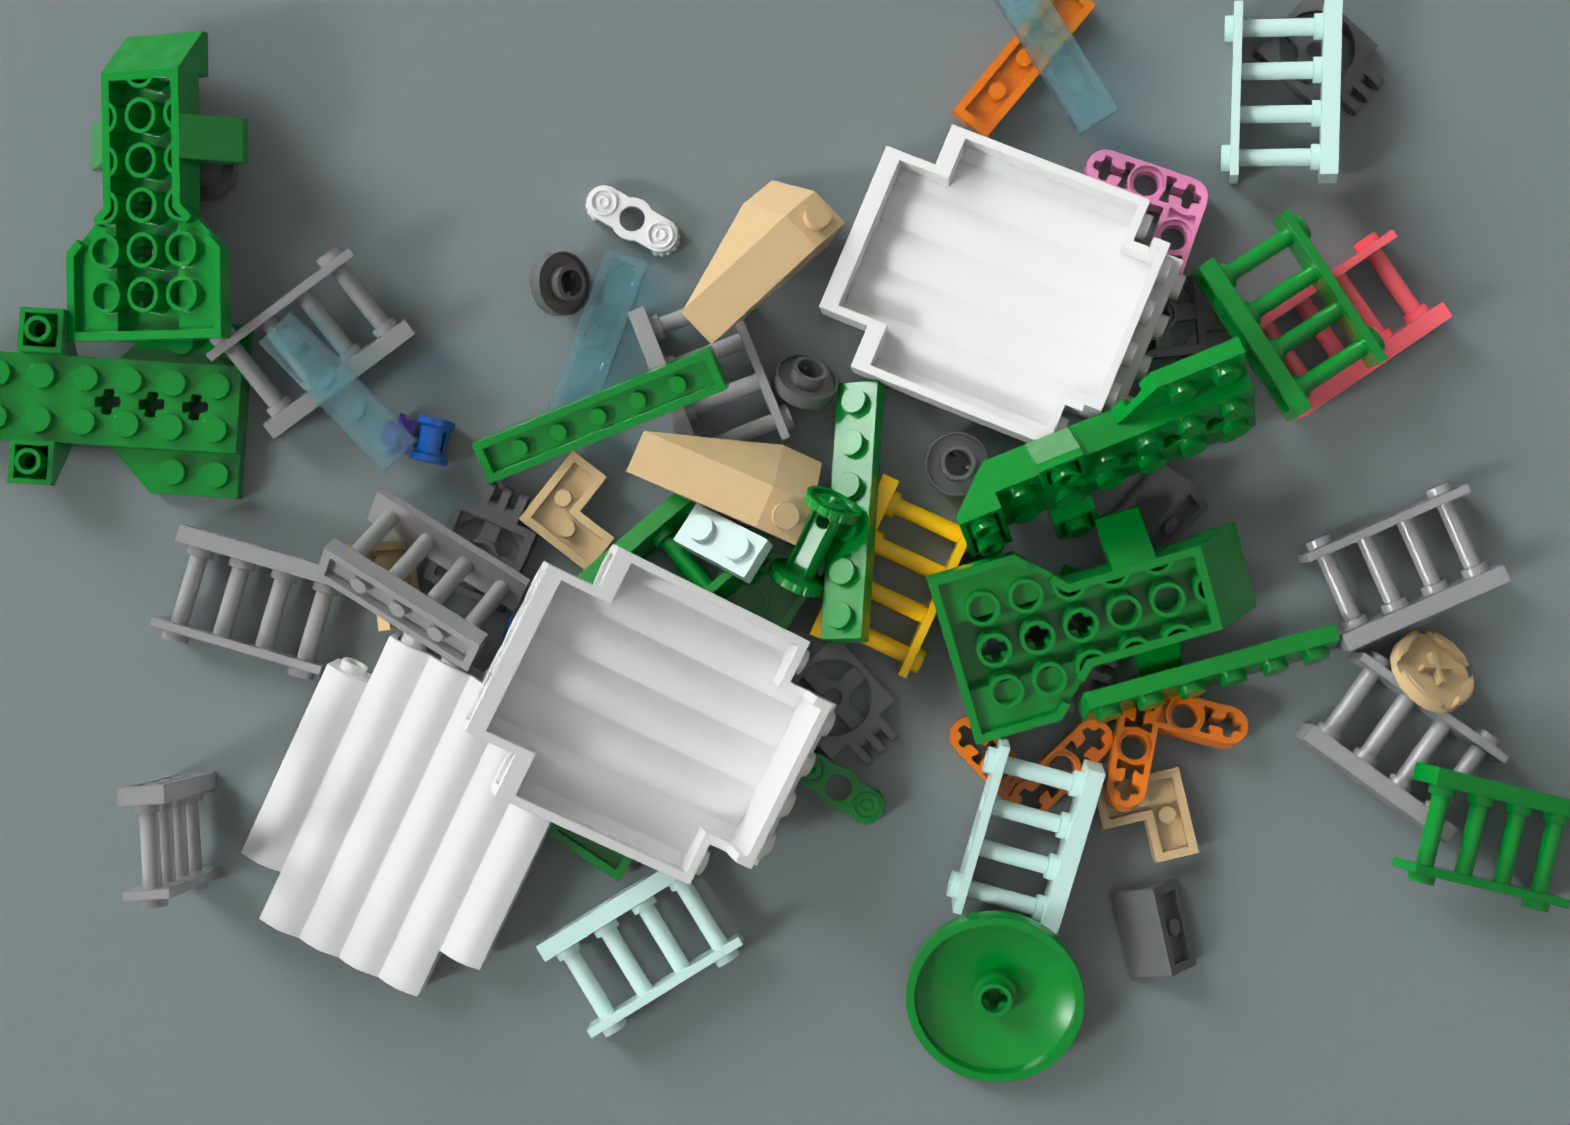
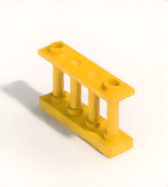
[809,474,970,678]

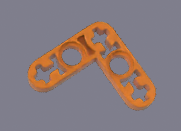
[1103,695,1248,812]
[948,716,1113,811]

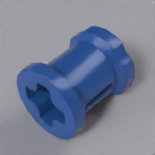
[408,415,456,466]

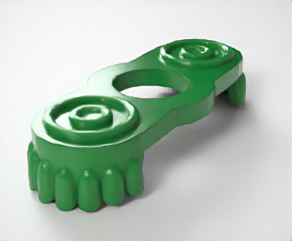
[798,750,885,825]

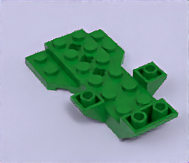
[66,31,248,343]
[0,307,254,499]
[956,337,1256,557]
[926,505,1257,745]

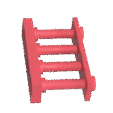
[1258,229,1452,419]

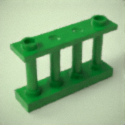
[1190,208,1388,421]
[576,493,771,599]
[1391,761,1570,912]

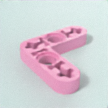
[1084,149,1208,274]

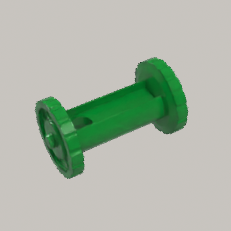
[768,485,861,598]

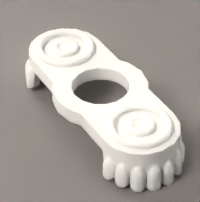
[585,185,681,258]

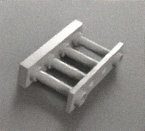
[206,245,416,439]
[627,306,795,444]
[1296,481,1511,651]
[315,487,531,672]
[149,524,339,680]
[1293,650,1509,843]
[116,772,221,909]

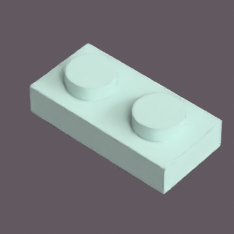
[673,503,773,584]

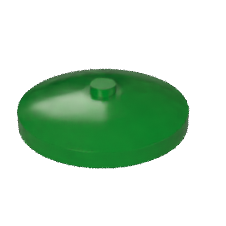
[906,910,1084,1082]

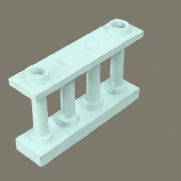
[1221,0,1343,184]
[946,737,1106,935]
[536,870,744,1038]

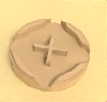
[1390,630,1475,714]

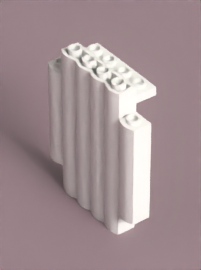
[819,124,1187,443]
[462,544,837,885]
[241,630,552,997]

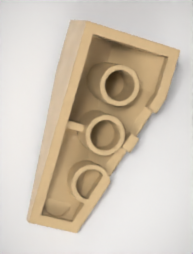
[682,180,845,345]
[626,431,822,545]

